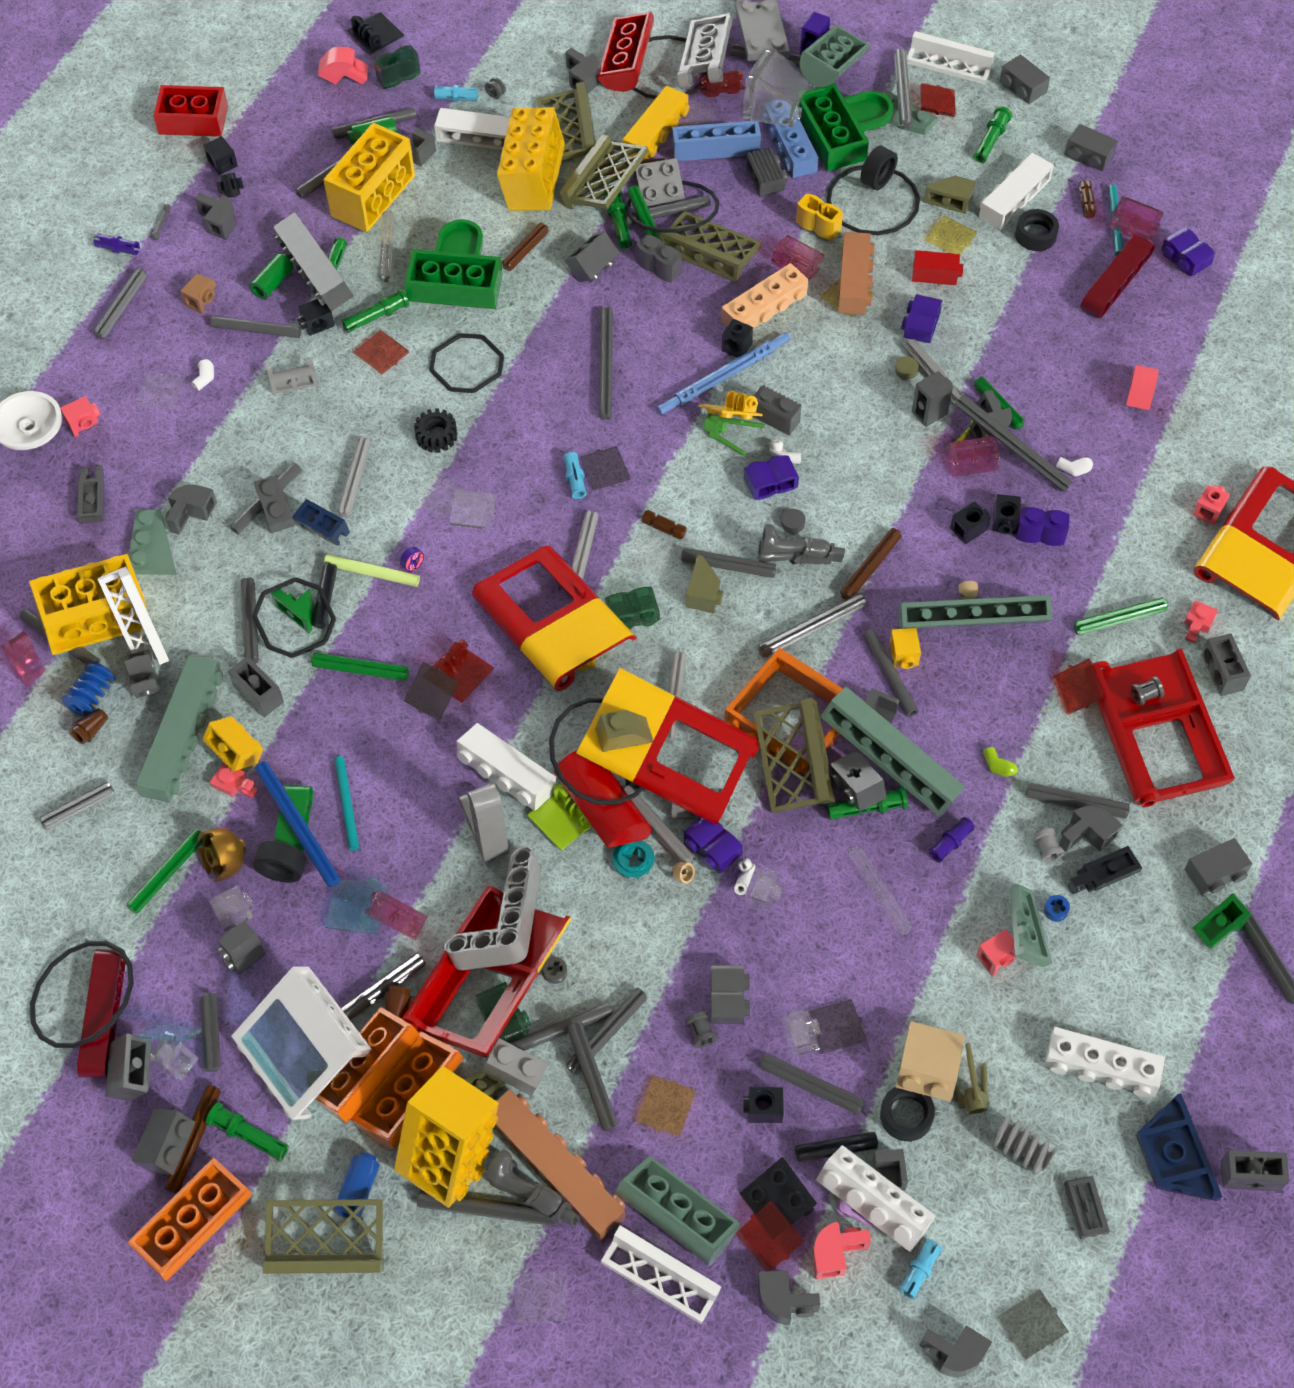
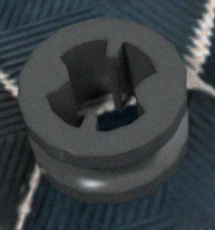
[485,77,506,99]
[543,957,567,984]

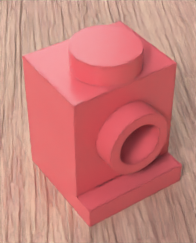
[60,396,101,437]
[1193,485,1230,525]
[976,929,1016,976]

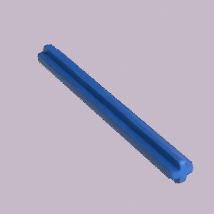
[255,761,340,887]

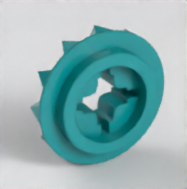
[612,840,655,879]

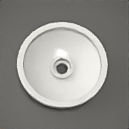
[0,391,62,450]

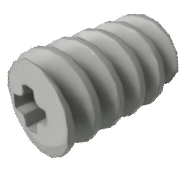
[994,1115,1059,1175]

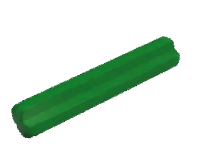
[627,186,660,239]
[974,376,1025,430]

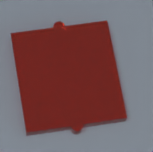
[920,83,956,117]
[354,330,409,374]
[1052,658,1105,715]
[736,1201,804,1271]

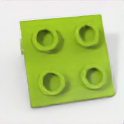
[527,783,592,851]

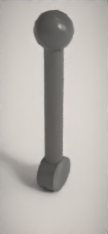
[151,204,170,240]

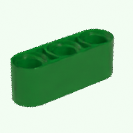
[274,784,313,852]

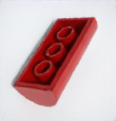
[597,12,654,92]
[553,750,652,848]

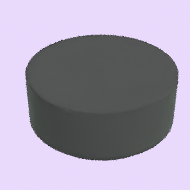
[781,509,806,533]

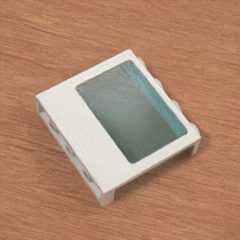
[231,967,372,1120]

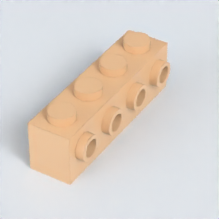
[721,263,808,330]

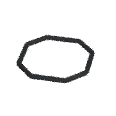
[429,333,504,393]
[252,577,336,658]

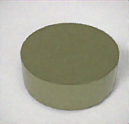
[895,356,919,379]

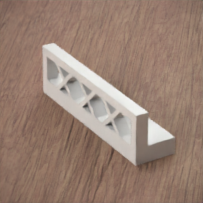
[907,31,995,85]
[98,567,169,665]
[601,1226,721,1324]

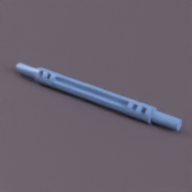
[656,332,791,415]

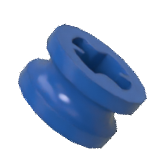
[1044,895,1070,922]

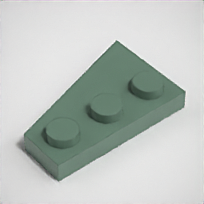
[882,89,937,135]
[129,510,177,575]
[1009,884,1052,967]

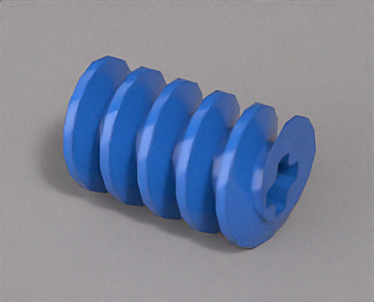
[62,661,116,716]

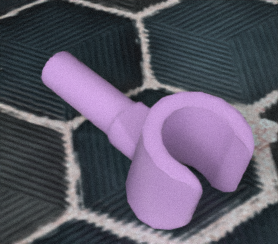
[836,1199,874,1228]

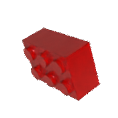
[153,85,228,137]

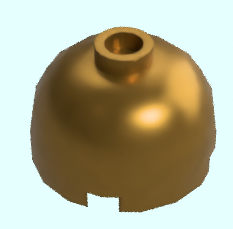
[198,828,247,882]

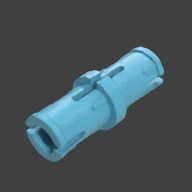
[434,85,478,102]
[563,452,587,499]
[898,1239,943,1299]

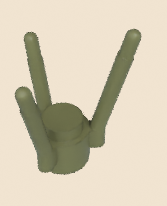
[954,1042,990,1115]

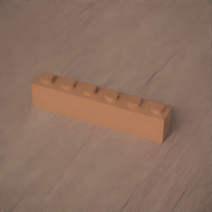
[493,1089,626,1242]

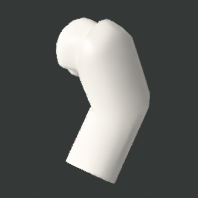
[191,359,214,391]
[769,440,801,464]
[1056,457,1093,477]
[734,858,756,895]

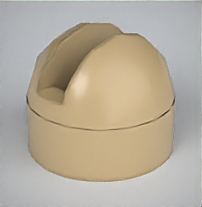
[958,581,979,600]
[672,862,695,884]

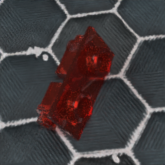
[700,70,745,97]

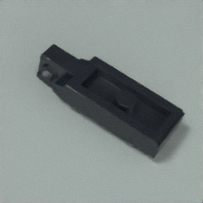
[1067,846,1142,894]

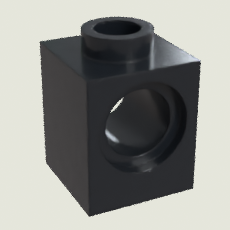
[203,136,238,175]
[297,299,335,336]
[722,319,753,358]
[992,494,1021,534]
[950,501,991,545]
[743,1087,784,1123]

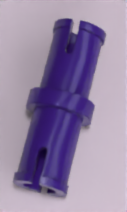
[93,233,140,256]
[928,817,975,863]

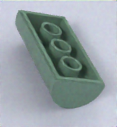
[800,24,870,87]
[616,1155,741,1265]

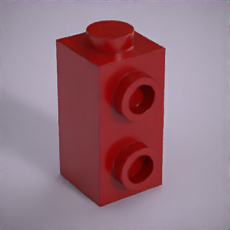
[912,250,964,285]

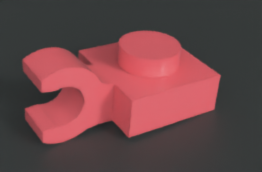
[1184,600,1218,643]
[209,762,258,798]

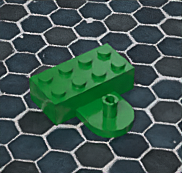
[795,83,893,172]
[404,219,503,309]

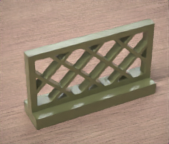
[537,82,596,161]
[560,135,649,209]
[659,210,762,282]
[754,698,835,813]
[263,1199,384,1274]

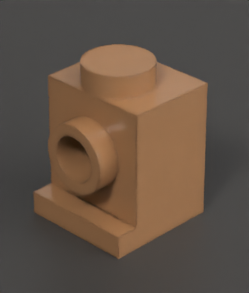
[180,273,216,314]

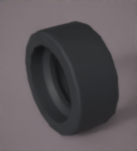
[860,145,898,191]
[1015,209,1059,252]
[253,841,307,883]
[880,1086,935,1142]

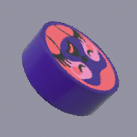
[400,547,424,572]

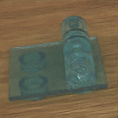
[325,877,388,935]

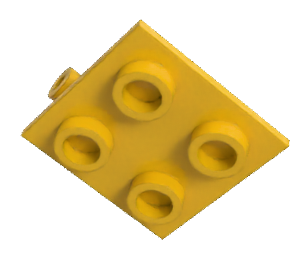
[698,391,762,420]

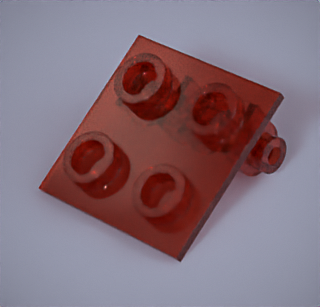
[424,639,494,703]

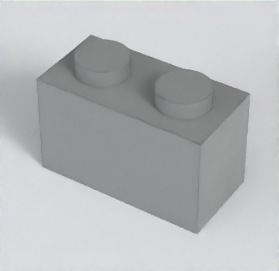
[482,1038,548,1096]

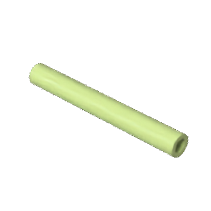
[324,554,420,587]

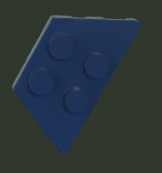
[1136,1093,1223,1201]

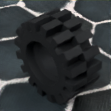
[414,408,458,453]

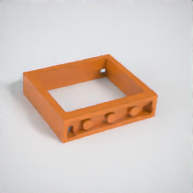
[725,647,843,775]

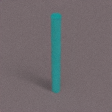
[1108,185,1123,256]
[334,756,360,851]

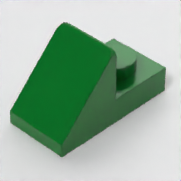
[271,589,313,633]
[1193,893,1252,949]

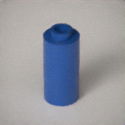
[333,1152,380,1220]

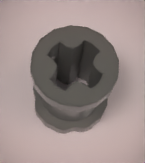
[1130,676,1164,706]
[685,1012,718,1048]

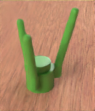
[704,414,765,456]

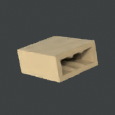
[896,1021,965,1102]

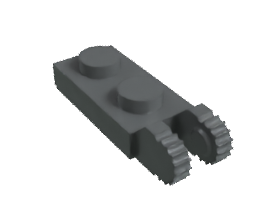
[78,465,105,524]

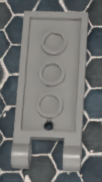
[734,0,790,61]
[677,13,733,89]

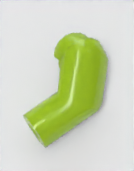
[983,747,1018,777]

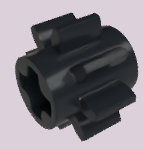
[216,173,244,198]

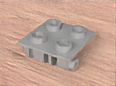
[635,158,685,207]

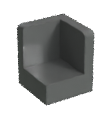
[411,128,436,167]
[865,688,899,724]
[872,1149,908,1191]

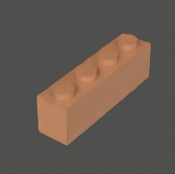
[838,232,875,315]

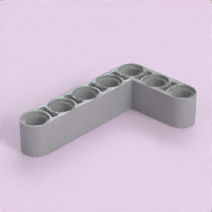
[459,783,509,862]
[444,846,541,970]

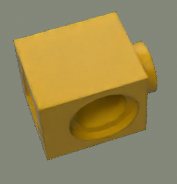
[890,628,921,669]

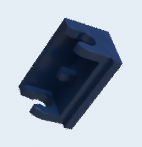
[292,499,350,546]

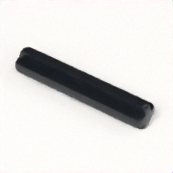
[312,562,337,629]
[795,1132,878,1162]

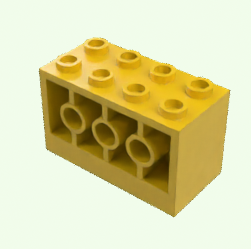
[497,107,565,211]
[323,123,415,233]
[29,554,147,656]
[394,1066,499,1208]

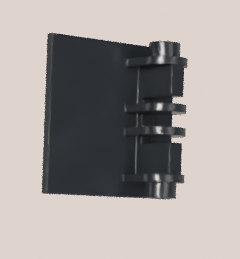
[347,12,404,54]
[740,1157,817,1240]

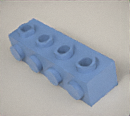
[761,98,818,178]
[672,120,761,161]

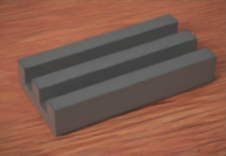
[1064,1176,1110,1240]

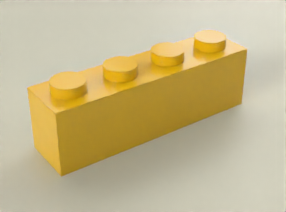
[623,85,690,160]

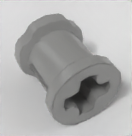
[1033,828,1065,863]

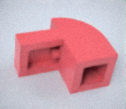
[318,47,368,84]
[1126,365,1159,410]
[812,1222,871,1279]

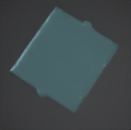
[139,1024,202,1043]

